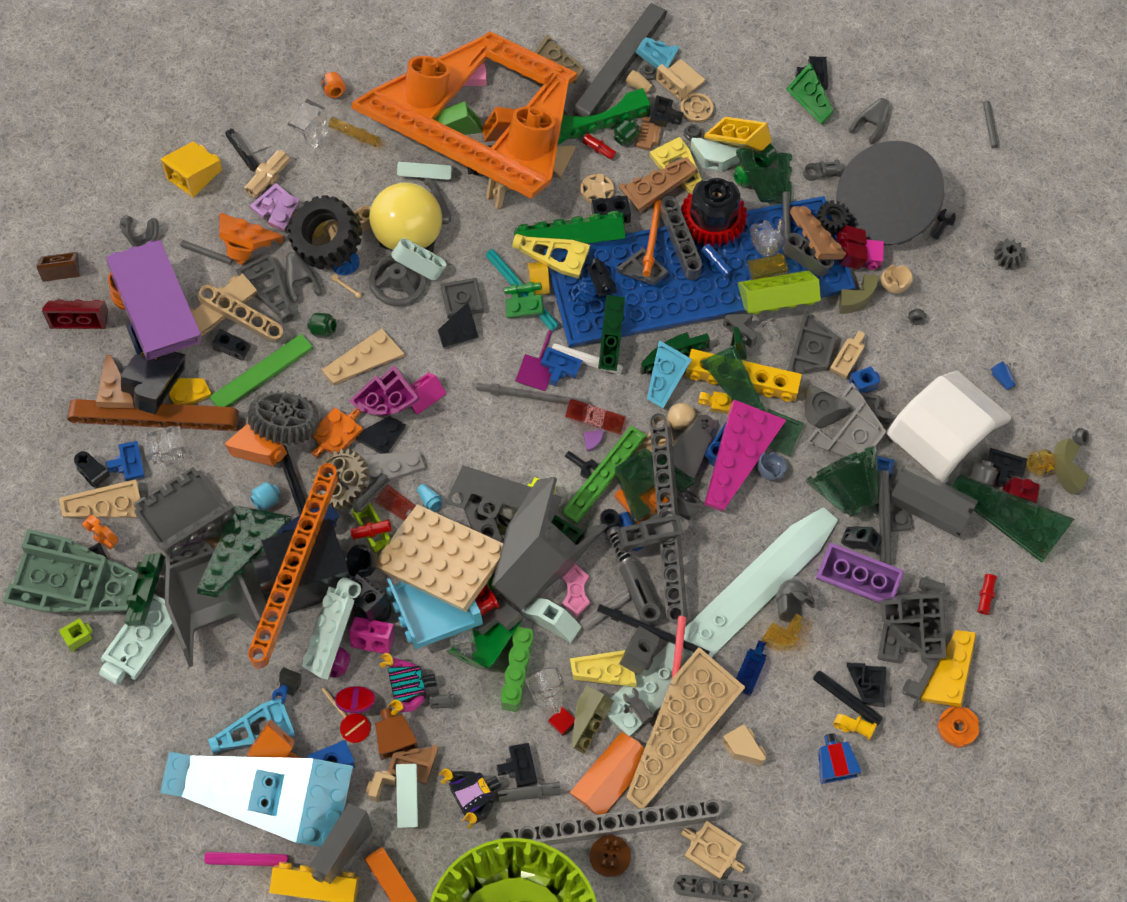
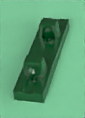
[124,553,165,626]

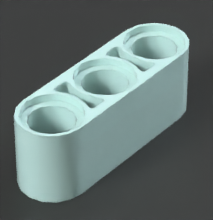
[391,238,447,280]

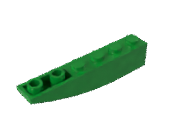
[514,211,626,243]

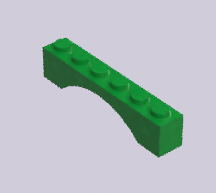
[558,88,651,144]

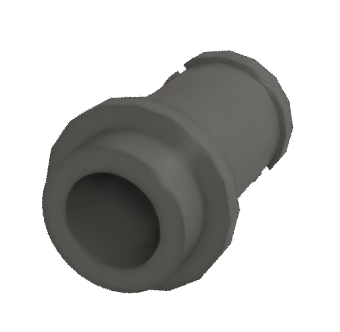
[918,576,945,592]
[430,692,455,709]

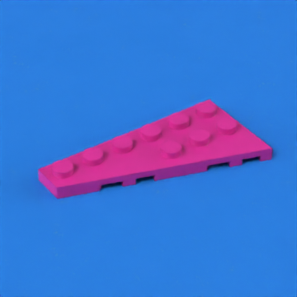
[704,400,786,512]

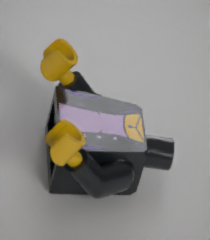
[438,768,501,829]

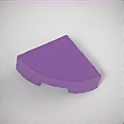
[584,430,603,452]

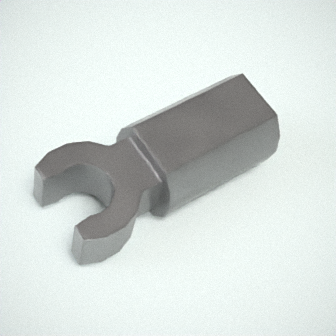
[623,688,654,724]

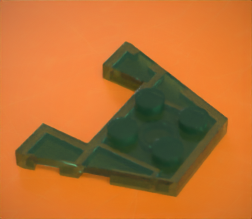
[736,148,792,204]
[614,448,696,523]

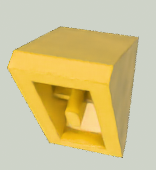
[527,262,550,295]

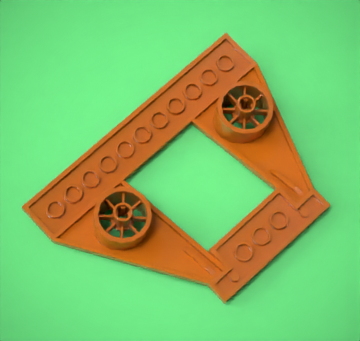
[351,31,578,199]

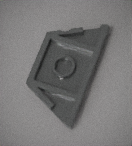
[787,311,836,374]

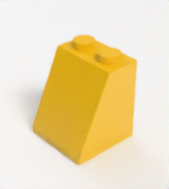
[161,141,222,198]

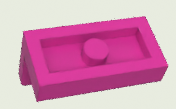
[411,372,446,415]

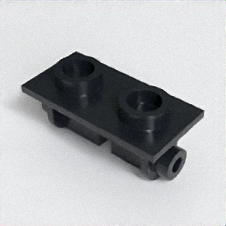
[586,258,617,298]

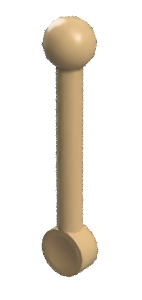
[331,274,362,298]

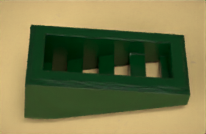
[730,327,747,360]

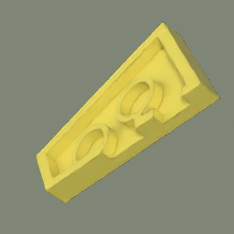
[570,650,637,687]

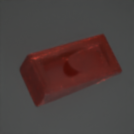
[375,485,416,521]

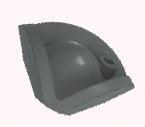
[805,385,849,427]

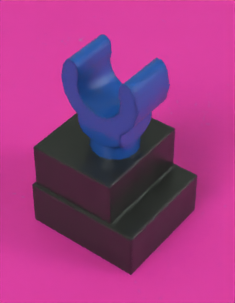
[272,667,302,704]

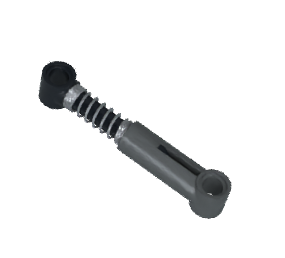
[599,509,660,627]

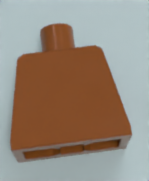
[375,708,418,760]

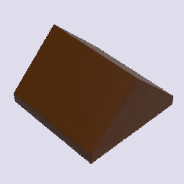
[36,252,80,282]

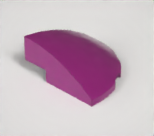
[349,366,420,416]

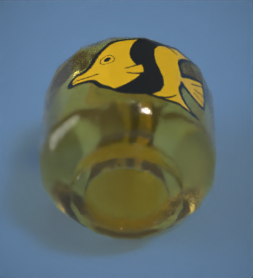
[1027,449,1056,476]

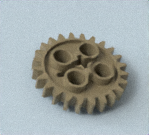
[311,449,370,511]

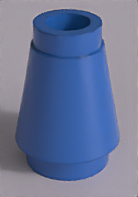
[991,361,1016,390]

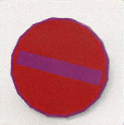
[335,686,376,713]

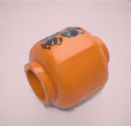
[321,72,346,98]

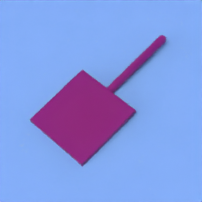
[515,330,552,391]

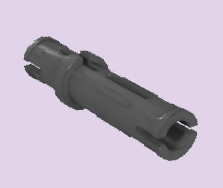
[498,781,561,803]

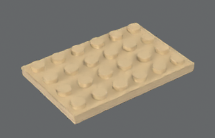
[376,504,503,612]

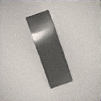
[617,515,684,551]

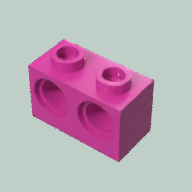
[349,617,395,654]

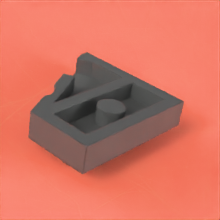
[617,248,668,285]

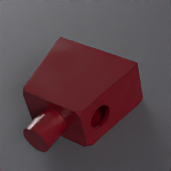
[999,477,1040,515]

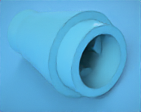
[417,484,443,512]

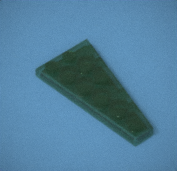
[951,475,1075,563]
[197,505,292,598]

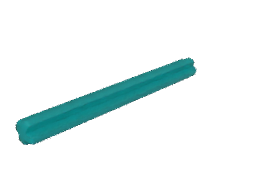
[486,249,558,331]

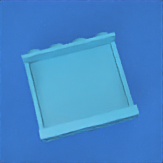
[386,578,483,650]

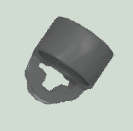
[803,159,841,181]

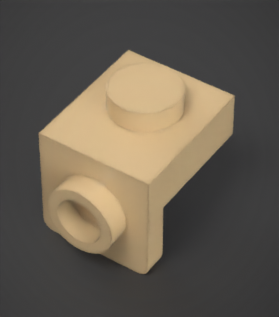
[366,771,396,802]

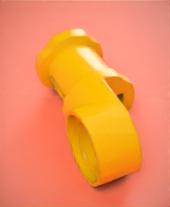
[833,714,877,741]

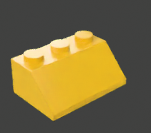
[704,117,772,151]

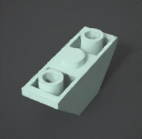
[690,138,744,172]
[520,598,581,643]

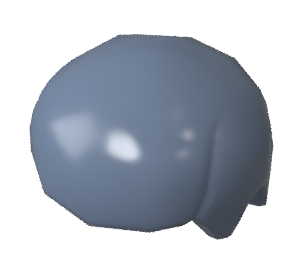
[758,452,787,480]

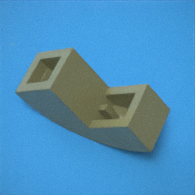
[839,275,879,314]
[1053,438,1089,494]

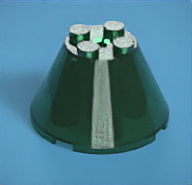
[805,446,879,516]

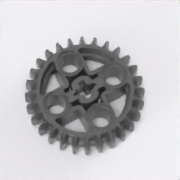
[247,390,319,445]

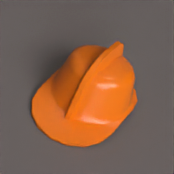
[222,239,256,265]

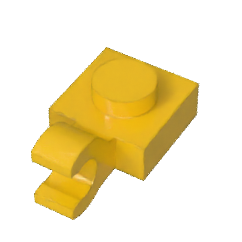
[698,391,732,414]

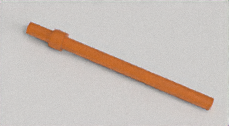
[643,199,662,277]

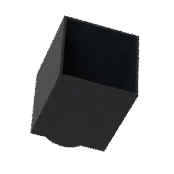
[252,518,350,614]

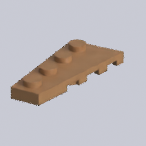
[790,206,846,259]

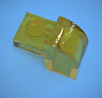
[760,614,803,652]

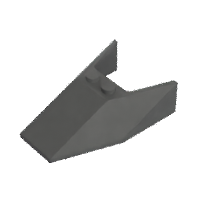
[492,477,608,610]
[165,540,266,668]

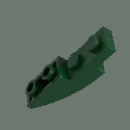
[598,295,625,371]
[640,332,710,375]

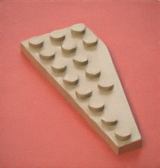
[625,647,745,809]

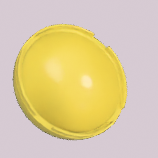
[369,182,442,250]

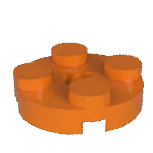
[81,515,119,550]
[937,706,979,748]

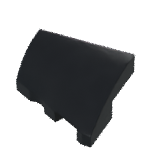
[847,663,887,708]

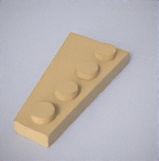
[59,479,141,518]

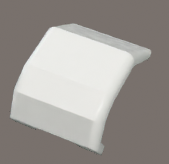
[885,370,1011,484]

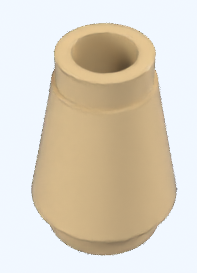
[626,70,653,94]

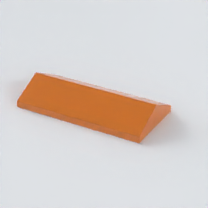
[569,732,645,815]

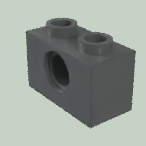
[619,626,660,676]

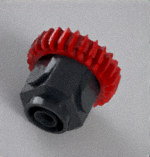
[681,178,747,248]

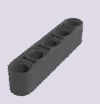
[660,196,702,280]

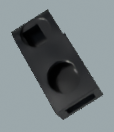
[212,329,251,361]
[841,526,882,552]

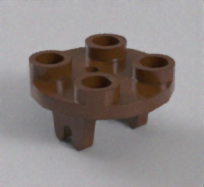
[589,835,631,877]

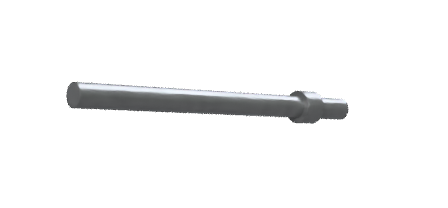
[476,383,589,407]

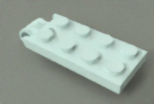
[302,577,361,679]
[99,594,173,685]

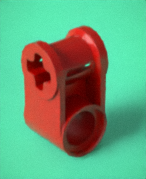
[475,584,500,617]

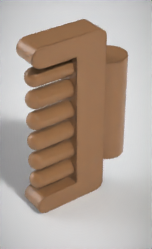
[636,117,662,150]

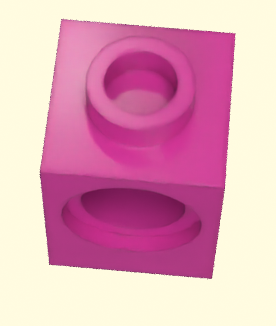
[862,240,884,270]

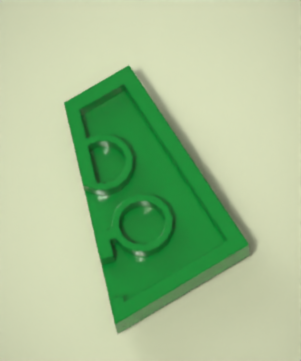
[786,63,835,125]

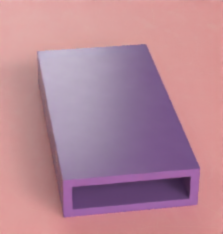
[106,240,201,361]

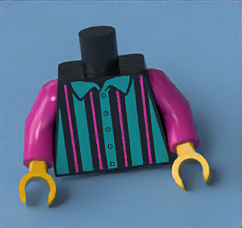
[379,653,437,716]

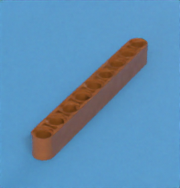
[67,399,239,431]

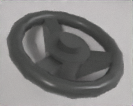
[369,255,427,306]

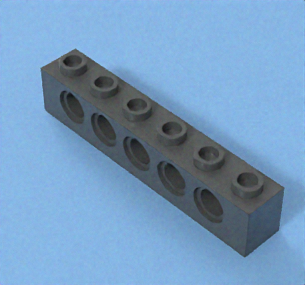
[458,493,505,595]

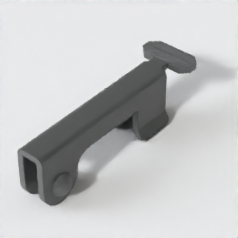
[902,655,941,710]

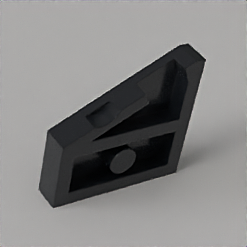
[356,416,406,454]

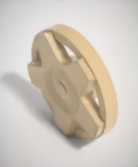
[680,93,713,123]
[580,173,614,203]

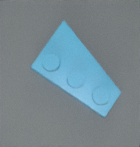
[647,340,692,408]

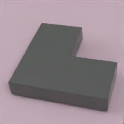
[474,597,523,635]

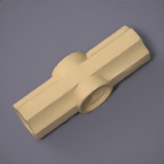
[244,150,290,198]

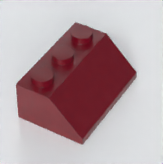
[42,299,108,329]

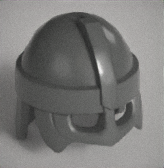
[776,576,815,622]

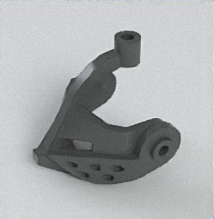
[120,215,159,247]

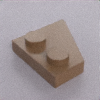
[388,745,438,785]

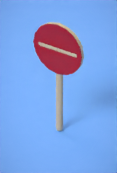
[321,687,370,743]

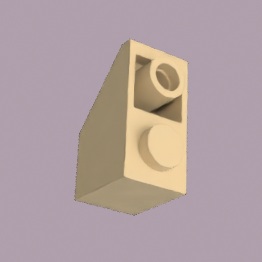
[722,724,767,766]

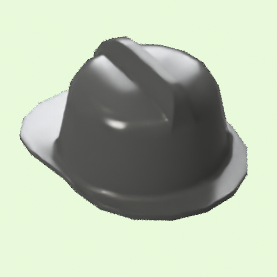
[676,484,705,520]

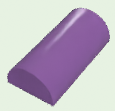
[816,542,904,604]

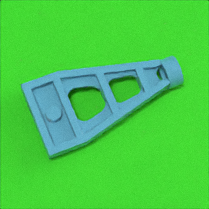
[208,697,295,754]

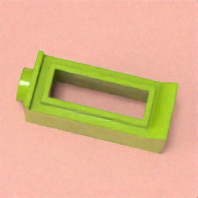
[351,503,391,553]

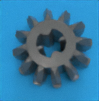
[994,238,1025,270]

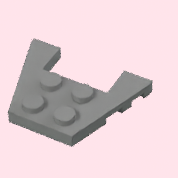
[806,383,886,462]

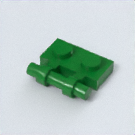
[504,282,544,319]

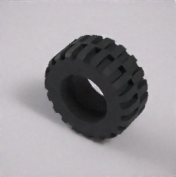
[288,195,362,270]

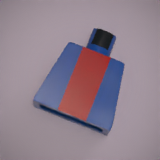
[818,733,861,784]

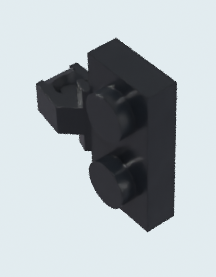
[795,56,828,90]
[649,95,684,127]
[987,448,1028,487]
[496,743,537,787]

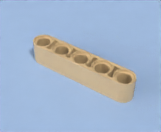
[198,285,283,342]

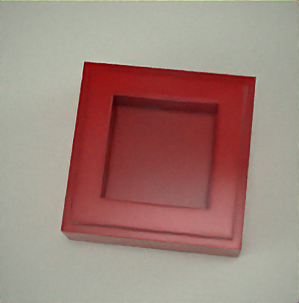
[548,707,575,736]

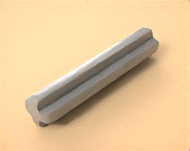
[580,589,630,631]

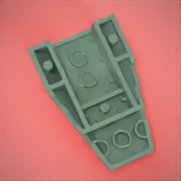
[3,529,139,612]

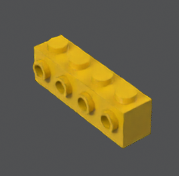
[269,862,360,902]

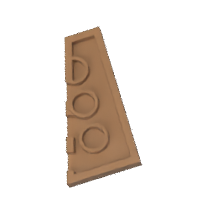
[618,157,698,213]

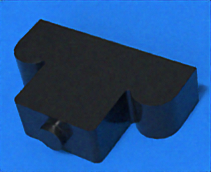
[121,352,185,414]

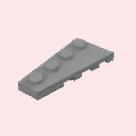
[362,451,425,490]

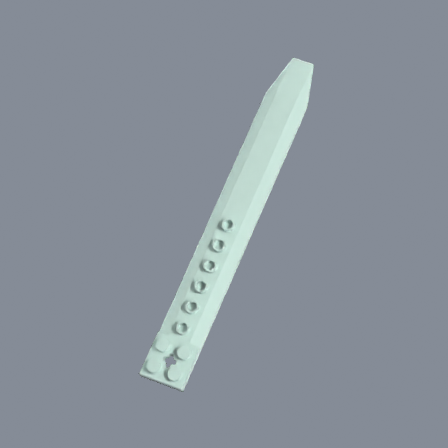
[606,507,838,737]

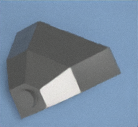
[881,590,946,659]

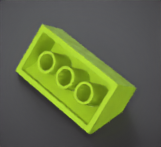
[738,270,821,314]

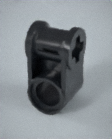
[74,451,110,488]

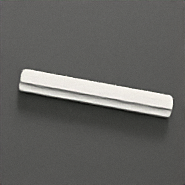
[552,343,623,375]

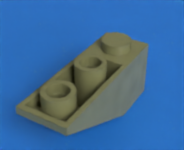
[571,685,614,754]

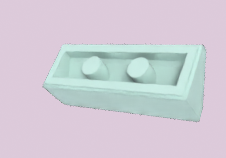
[397,162,453,179]
[396,764,418,828]

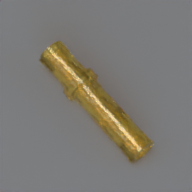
[328,117,380,147]

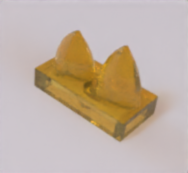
[747,253,788,280]

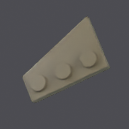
[535,34,584,84]

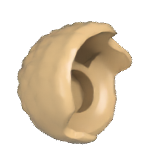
[880,265,913,294]

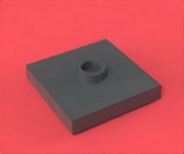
[440,278,484,319]

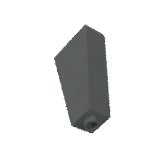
[309,803,373,884]

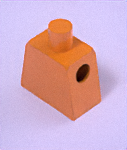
[247,719,300,758]

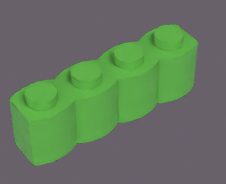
[501,627,533,712]

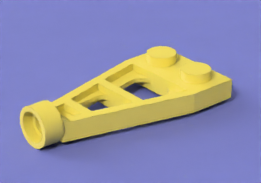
[650,137,702,194]
[512,234,590,279]

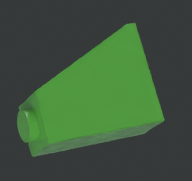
[434,101,483,135]

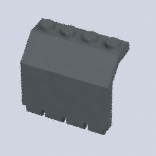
[133,467,235,555]

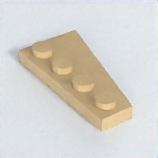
[322,328,405,386]

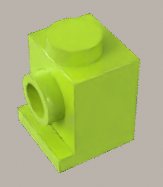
[59,618,93,652]

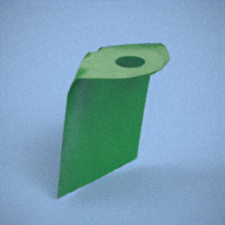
[447,619,523,669]

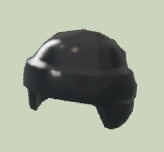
[344,544,378,578]

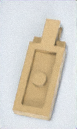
[829,331,865,379]

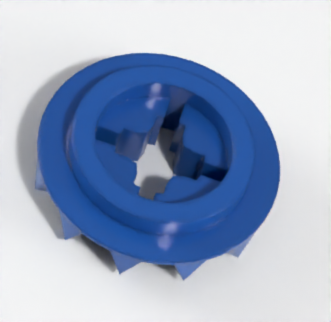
[332,253,360,275]

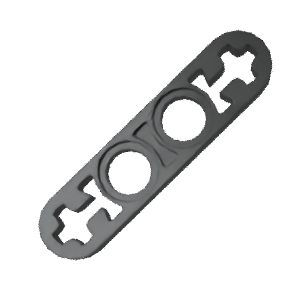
[673,875,756,902]

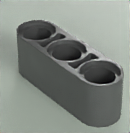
[782,233,834,277]

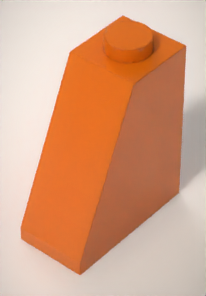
[482,107,516,142]
[224,424,287,466]

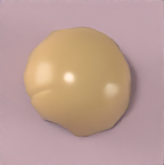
[667,403,697,431]

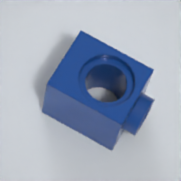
[849,366,880,395]

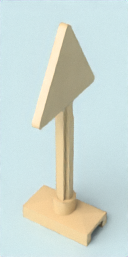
[486,146,576,210]

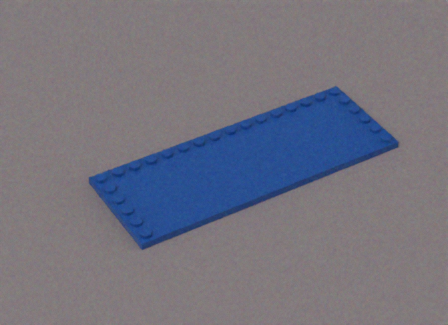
[544,196,855,348]

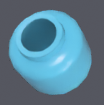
[250,482,281,511]

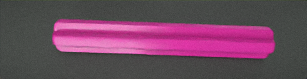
[204,852,288,866]

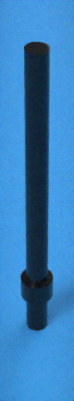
[597,604,710,655]

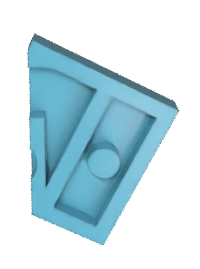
[635,37,679,69]

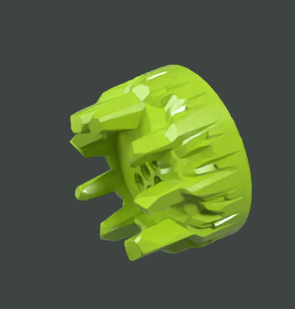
[430,838,597,902]

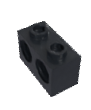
[591,195,631,224]
[351,574,388,622]

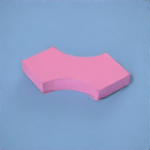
[562,564,590,618]

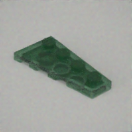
[700,345,766,412]

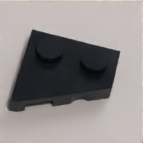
[437,303,479,348]

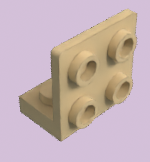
[656,59,705,101]

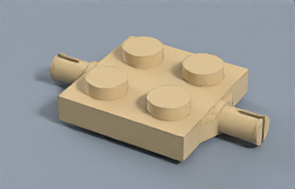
[681,821,746,879]

